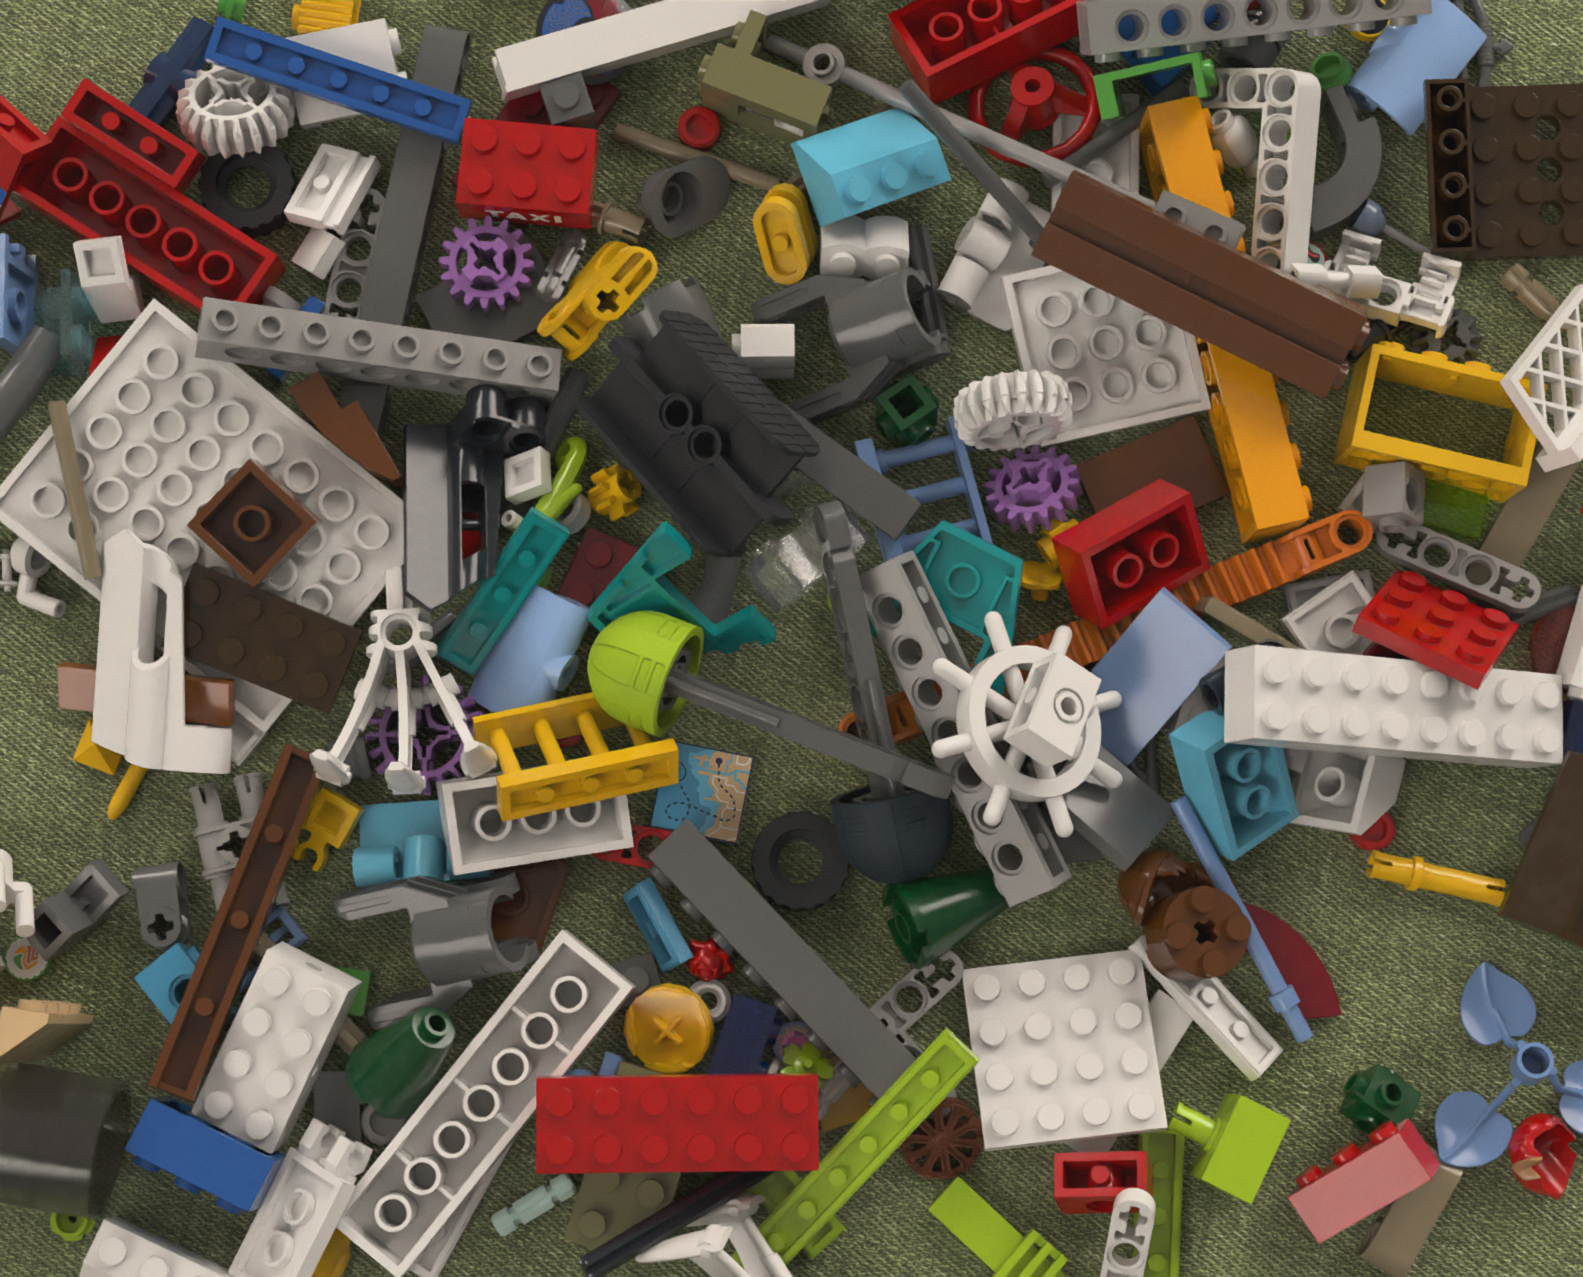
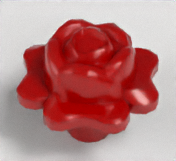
[686,935,735,982]

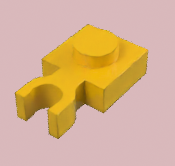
[293,787,365,872]

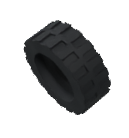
[198,146,299,239]
[751,811,850,911]

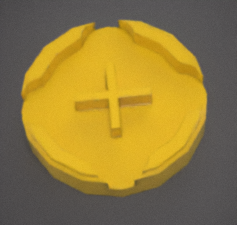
[623,983,714,1074]

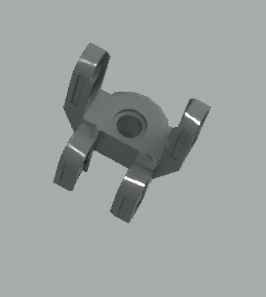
[750,267,952,425]
[332,870,540,1029]

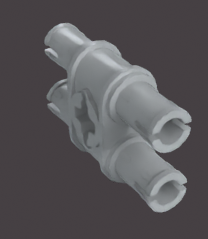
[189,772,290,912]

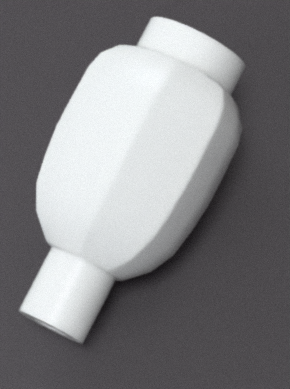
[1209,109,1258,178]

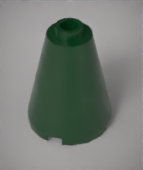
[882,868,1009,970]
[345,1007,455,1119]

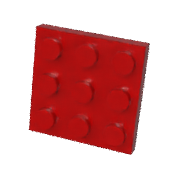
[1352,569,1520,690]

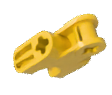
[537,241,658,361]

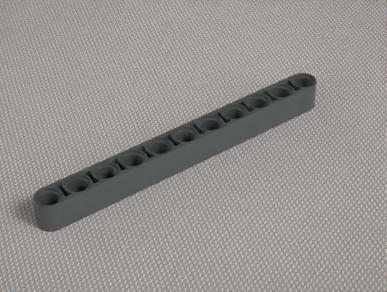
[339,23,471,441]

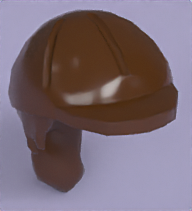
[1117,849,1238,928]

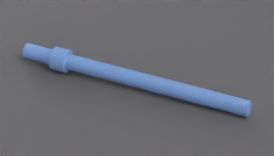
[1170,795,1313,1043]

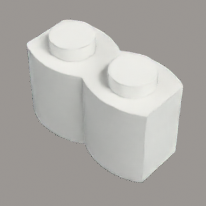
[820,216,909,280]
[732,324,795,380]

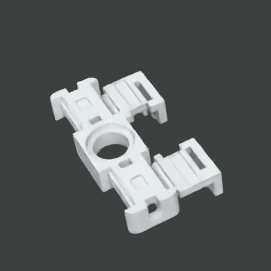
[1323,229,1462,338]

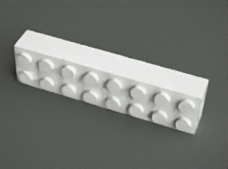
[1224,645,1563,769]
[336,930,636,1277]

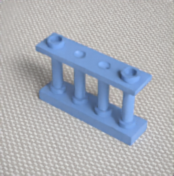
[853,416,993,615]

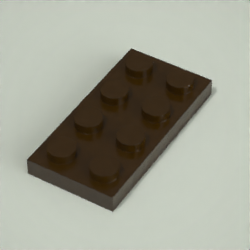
[160,563,364,714]

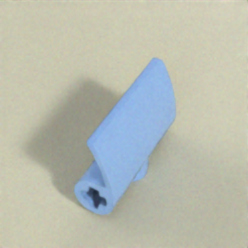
[1344,0,1486,136]
[468,584,590,713]

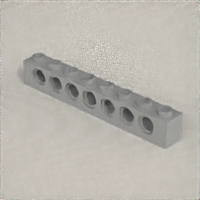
[1076,0,1432,63]
[195,297,562,407]
[859,550,1072,907]

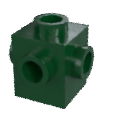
[874,373,939,447]
[1339,1064,1422,1134]

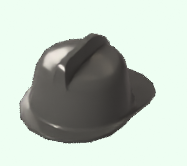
[635,156,730,238]

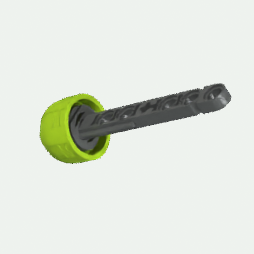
[587,611,955,799]

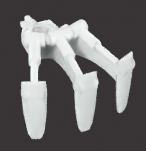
[309,567,498,795]
[635,1193,793,1277]

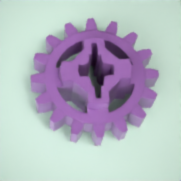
[438,215,535,313]
[984,445,1082,534]

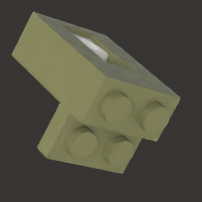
[697,10,832,145]

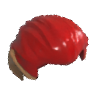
[1508,1113,1577,1201]

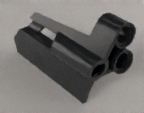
[403,384,546,612]

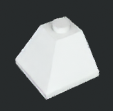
[1290,750,1406,835]

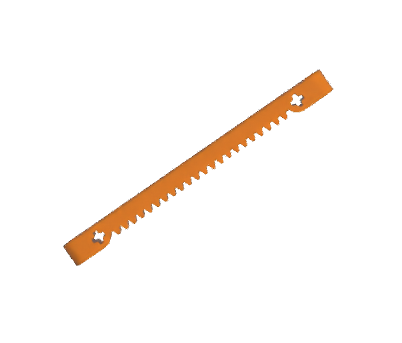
[838,509,1373,746]

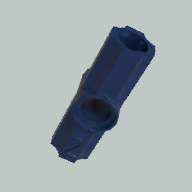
[128,16,214,128]

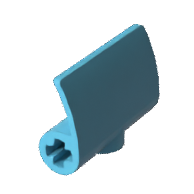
[352,800,494,888]

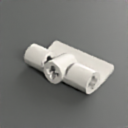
[937,177,1050,331]

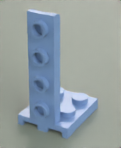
[0,233,39,355]

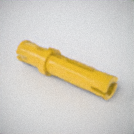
[1366,850,1506,907]

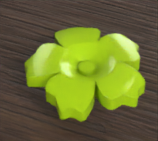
[779,1043,835,1090]

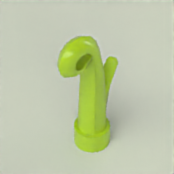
[510,436,588,538]

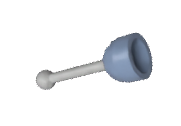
[1349,198,1449,259]

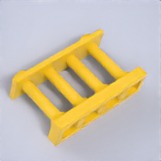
[472,692,679,822]

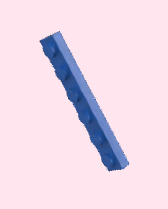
[204,16,472,145]

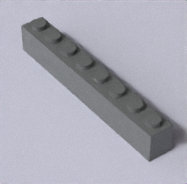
[648,819,916,1106]

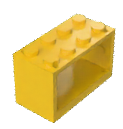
[1333,341,1548,503]

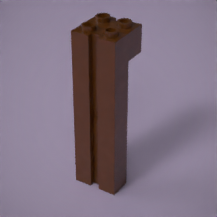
[1031,170,1371,399]

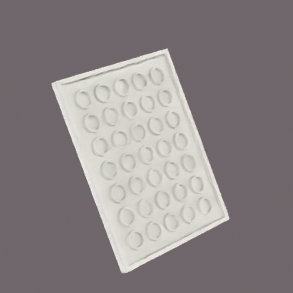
[0,298,404,733]

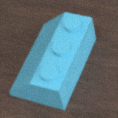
[791,107,952,227]
[1169,710,1299,861]

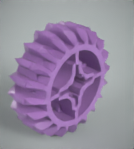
[365,675,483,796]

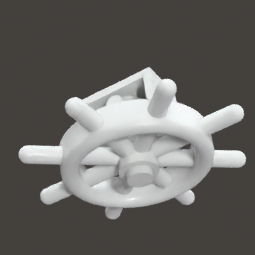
[931,611,1123,838]

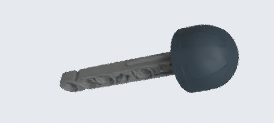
[813,500,953,884]

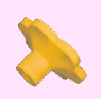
[1021,561,1064,601]

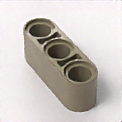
[1358,1144,1463,1277]

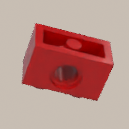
[1054,1151,1153,1214]

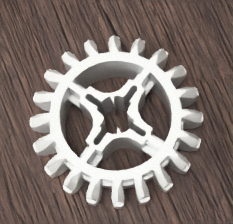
[176,64,296,159]
[953,369,1074,452]

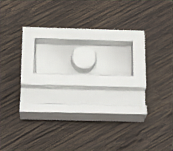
[284,143,381,235]

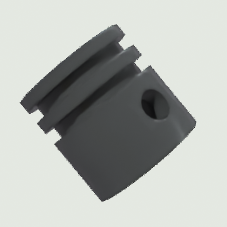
[1218,10,1287,68]

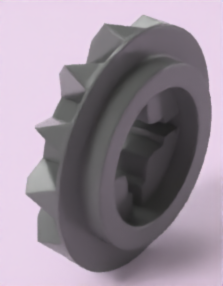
[1410,309,1482,365]

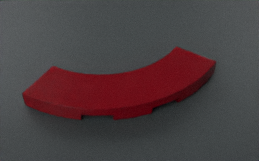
[1242,901,1341,1019]

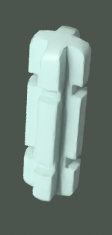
[491,1174,577,1236]

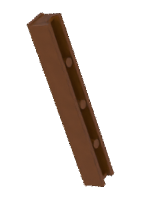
[148,743,324,1103]

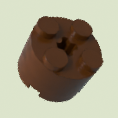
[1143,886,1251,982]

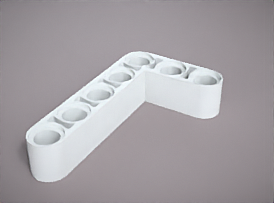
[1189,68,1321,274]

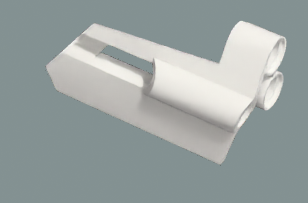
[91,529,233,774]

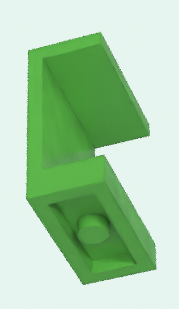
[1093,51,1218,120]

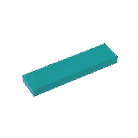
[437,507,570,676]

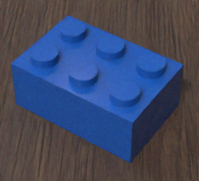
[124,1096,286,1215]

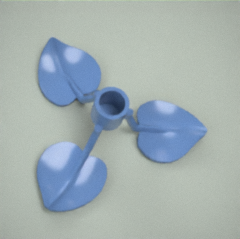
[1434,962,1583,1168]

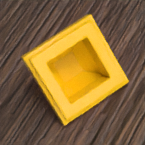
[72,718,123,776]

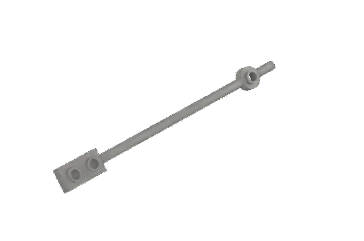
[765,34,1246,248]

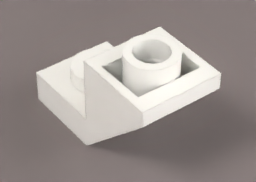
[73,235,144,323]

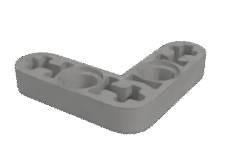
[868,951,964,1118]

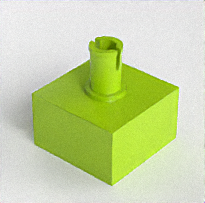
[1167,1093,1291,1205]

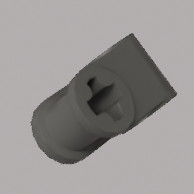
[132,861,191,950]

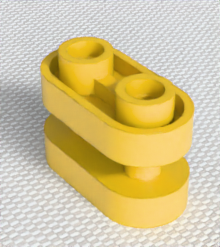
[753,183,818,285]

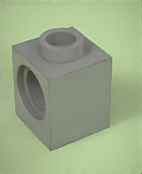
[1362,461,1425,533]

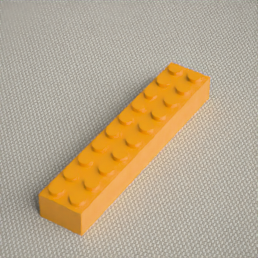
[1138,95,1313,545]

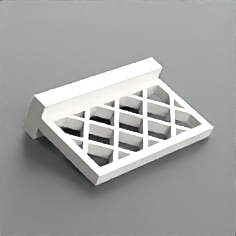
[1500,284,1583,472]

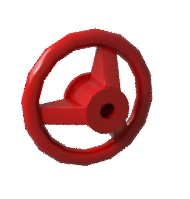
[967,46,1101,167]

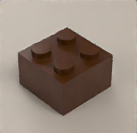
[187,459,323,588]

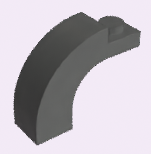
[1309,84,1382,242]

